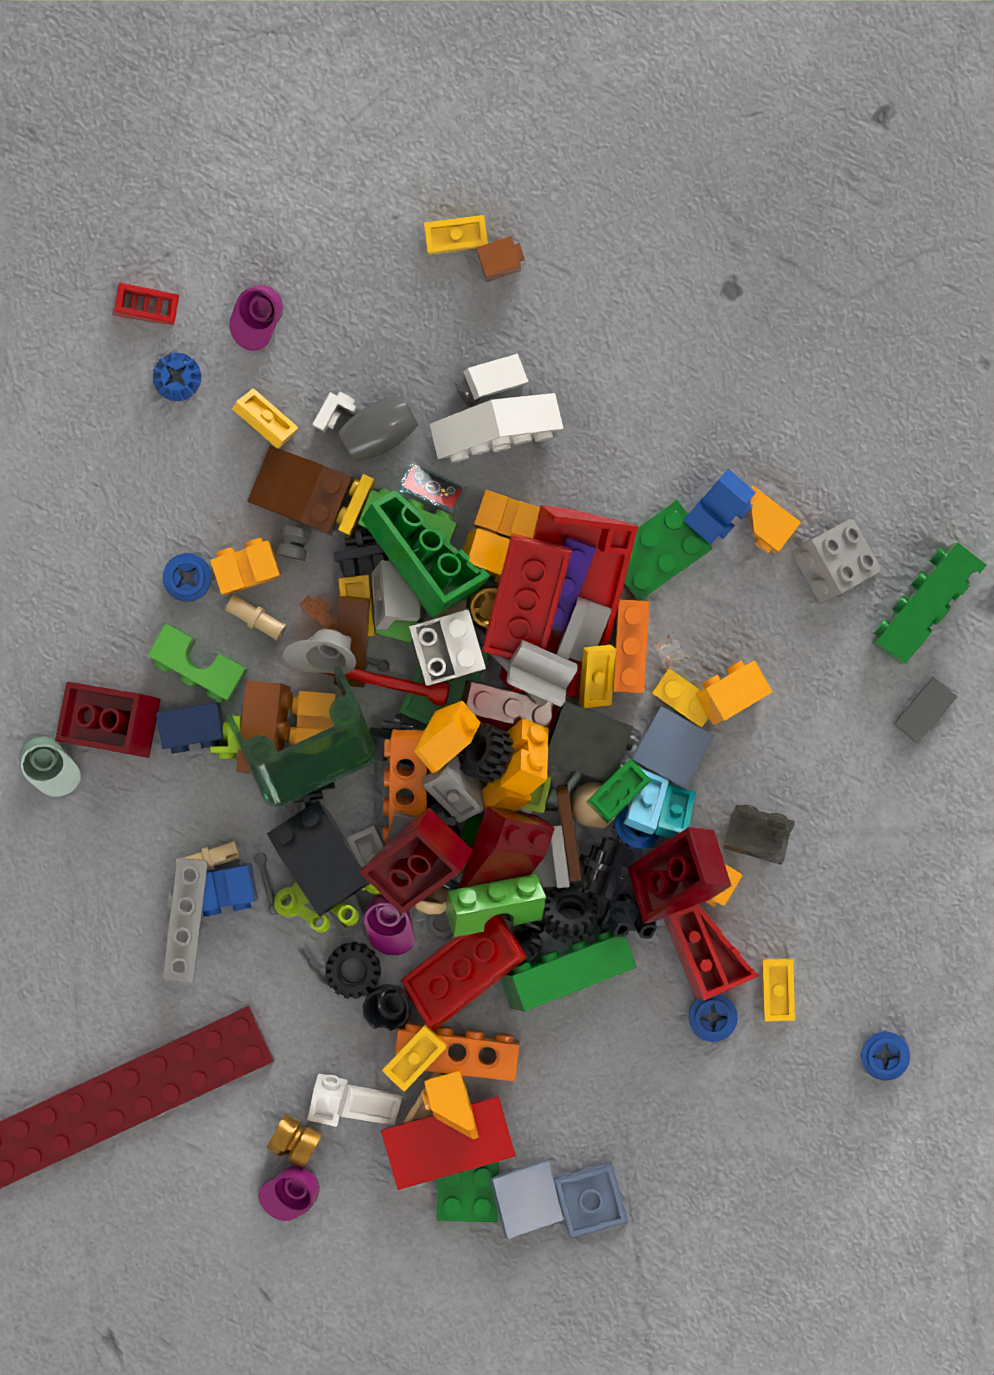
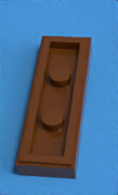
[334,596,370,688]
[556,784,582,882]

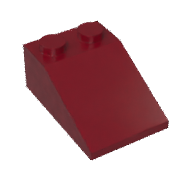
[55,681,161,758]
[458,806,555,889]
[359,808,473,914]
[627,827,732,924]

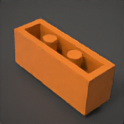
[613,600,650,694]

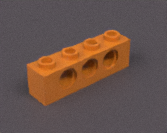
[383,729,428,845]
[395,1023,520,1082]

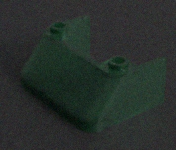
[226,665,376,807]

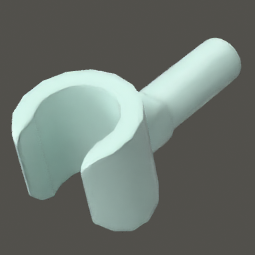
[547,771,582,808]

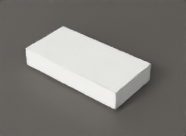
[463,354,528,400]
[337,1084,403,1125]

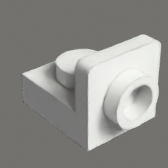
[313,392,358,433]
[307,1074,347,1127]

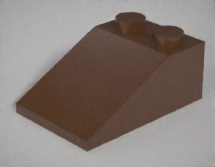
[247,446,354,536]

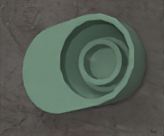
[19,736,81,797]

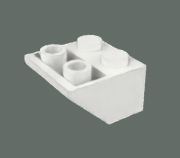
[409,609,486,686]

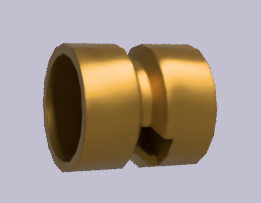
[469,586,497,628]
[266,1113,322,1169]

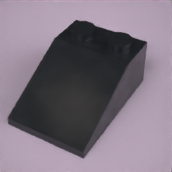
[267,800,370,917]

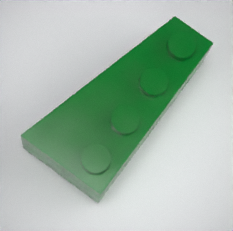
[361,490,491,618]
[872,542,987,665]
[500,930,637,1012]

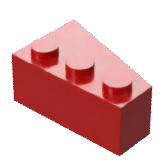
[663,904,759,1000]

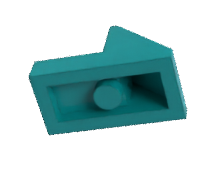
[655,784,696,839]

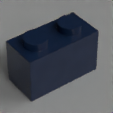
[156,702,224,754]

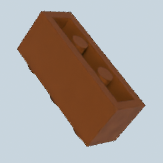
[236,681,293,777]

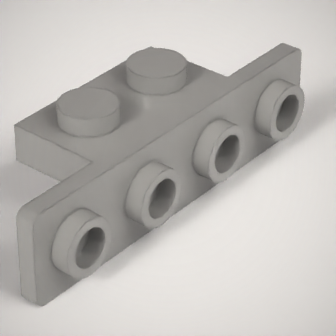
[163,858,208,983]

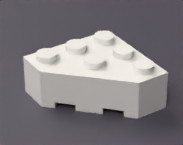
[429,393,564,463]

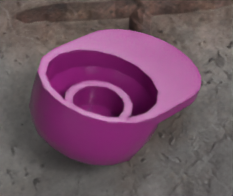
[229,284,284,351]
[364,894,415,955]
[258,1165,320,1221]

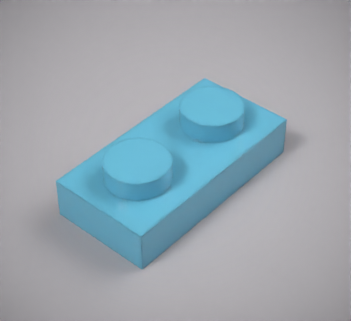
[624,769,669,835]

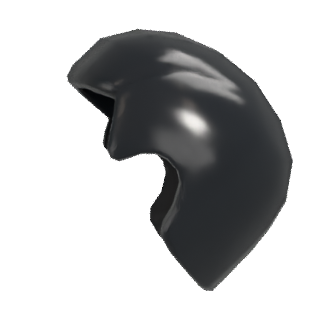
[362,984,412,1031]

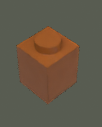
[477,236,525,282]

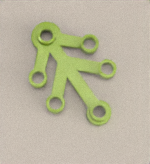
[274,882,381,933]

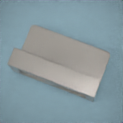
[371,560,420,630]
[556,596,611,662]
[507,640,577,707]
[423,756,484,823]
[531,824,570,888]

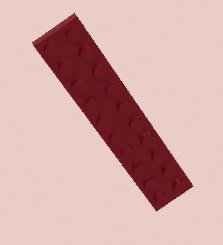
[0,1005,275,1189]

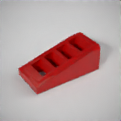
[112,282,179,325]

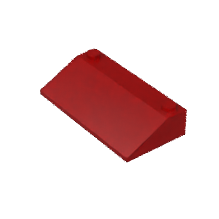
[499,505,638,697]

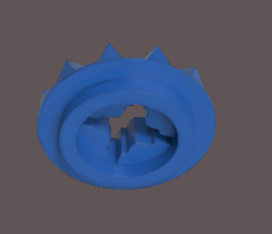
[153,353,201,401]
[163,553,211,602]
[612,805,659,851]
[688,994,738,1042]
[860,1031,910,1081]

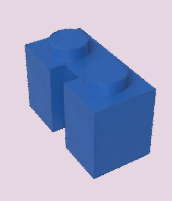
[683,469,756,544]
[203,863,258,917]

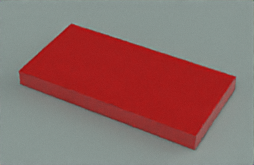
[482,533,572,659]
[400,914,527,1031]
[381,1096,516,1190]

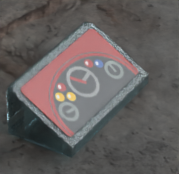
[398,463,467,515]

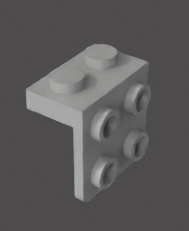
[791,519,880,604]

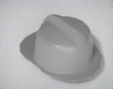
[282,629,356,674]

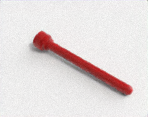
[322,668,450,707]

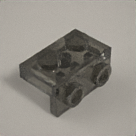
[723,804,795,865]

